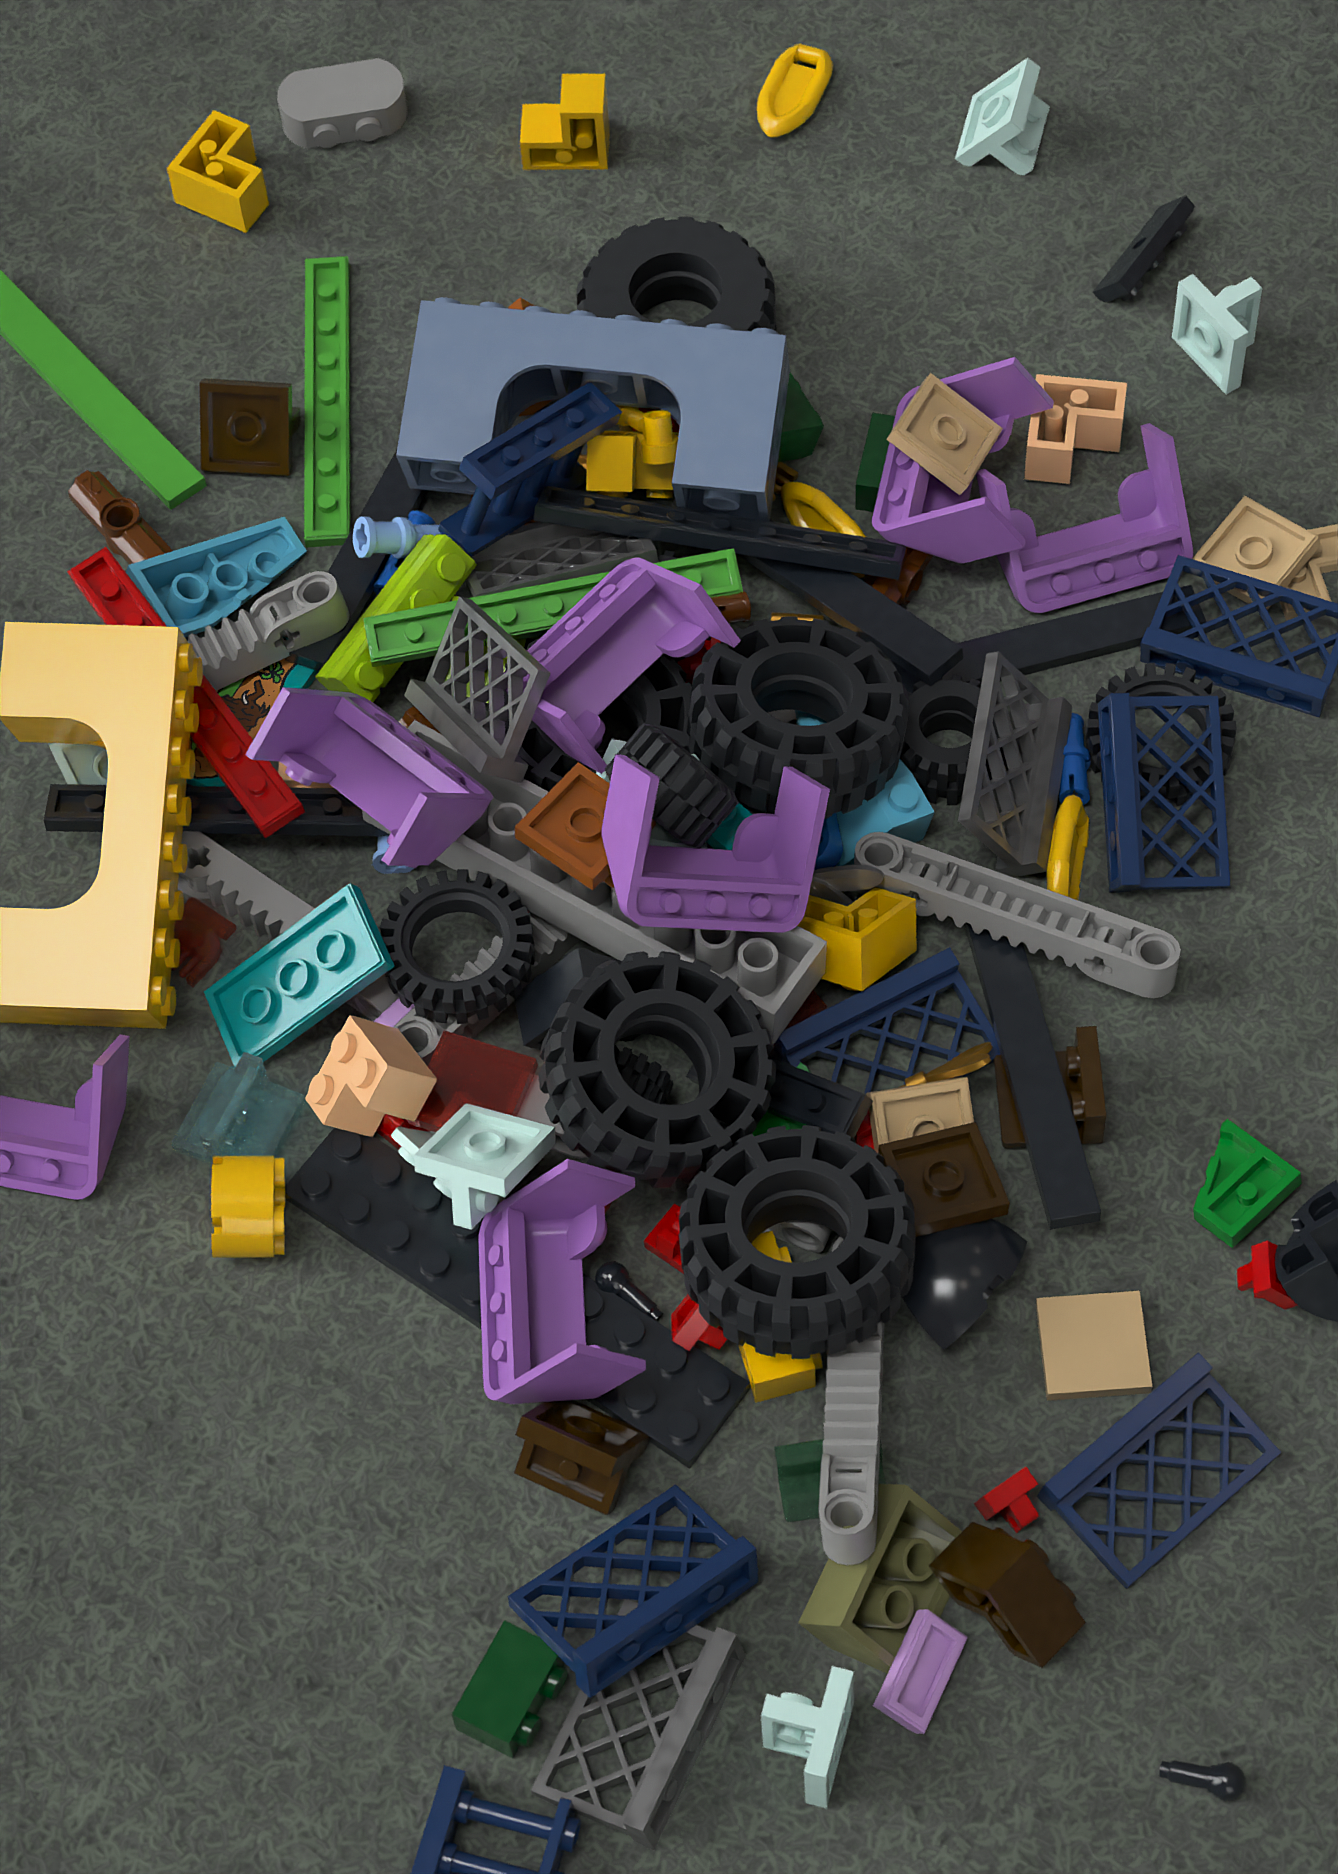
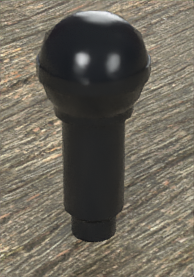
[595,1261,663,1321]
[1159,1760,1245,1801]

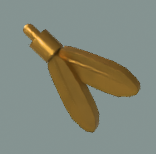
[900,1042,992,1087]

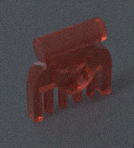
[171,897,236,988]

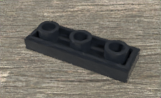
[1093,195,1195,303]

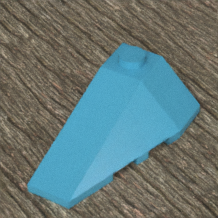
[126,516,307,637]
[795,710,935,866]

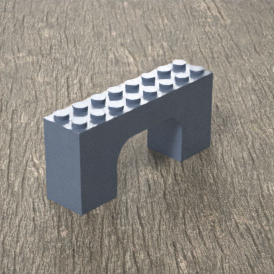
[396,297,790,522]

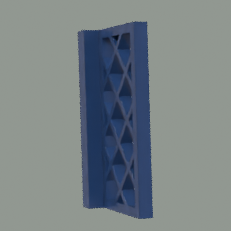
[1140,555,1338,718]
[1098,693,1230,893]
[774,947,1000,1094]
[1036,1352,1281,1589]
[508,1485,758,1698]

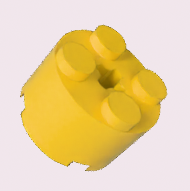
[211,1156,285,1258]

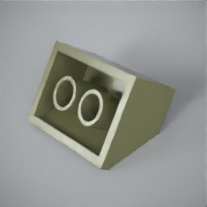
[798,1484,962,1674]

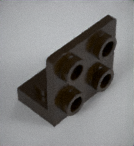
[994,1026,1106,1148]

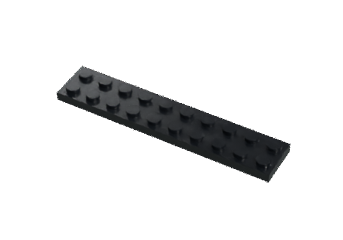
[285,1127,750,1469]

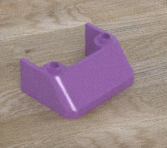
[872,357,1054,564]
[976,423,1193,613]
[504,557,741,774]
[245,687,493,868]
[601,754,830,933]
[0,1035,129,1199]
[478,1159,646,1404]

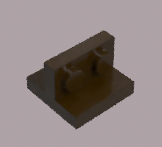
[199,378,301,476]
[878,1122,1010,1237]
[514,1400,649,1515]

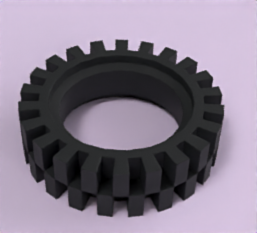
[1086,663,1237,808]
[380,869,535,1024]

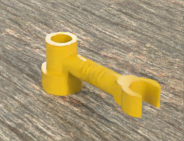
[616,405,678,464]

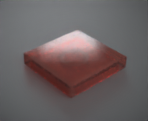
[407,1030,538,1132]

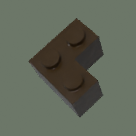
[928,1522,1086,1668]

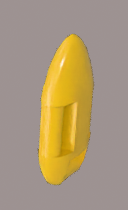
[757,43,833,137]
[781,482,866,579]
[1046,795,1089,900]

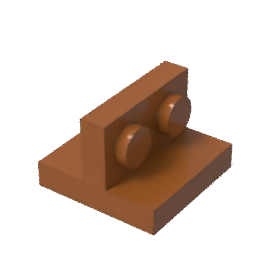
[515,762,656,890]

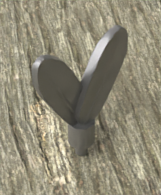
[809,865,884,906]

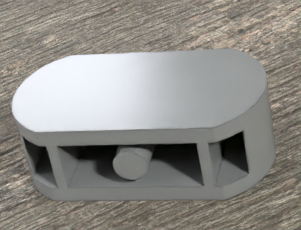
[277,58,408,148]

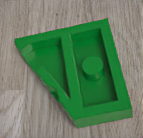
[1193,1118,1302,1248]

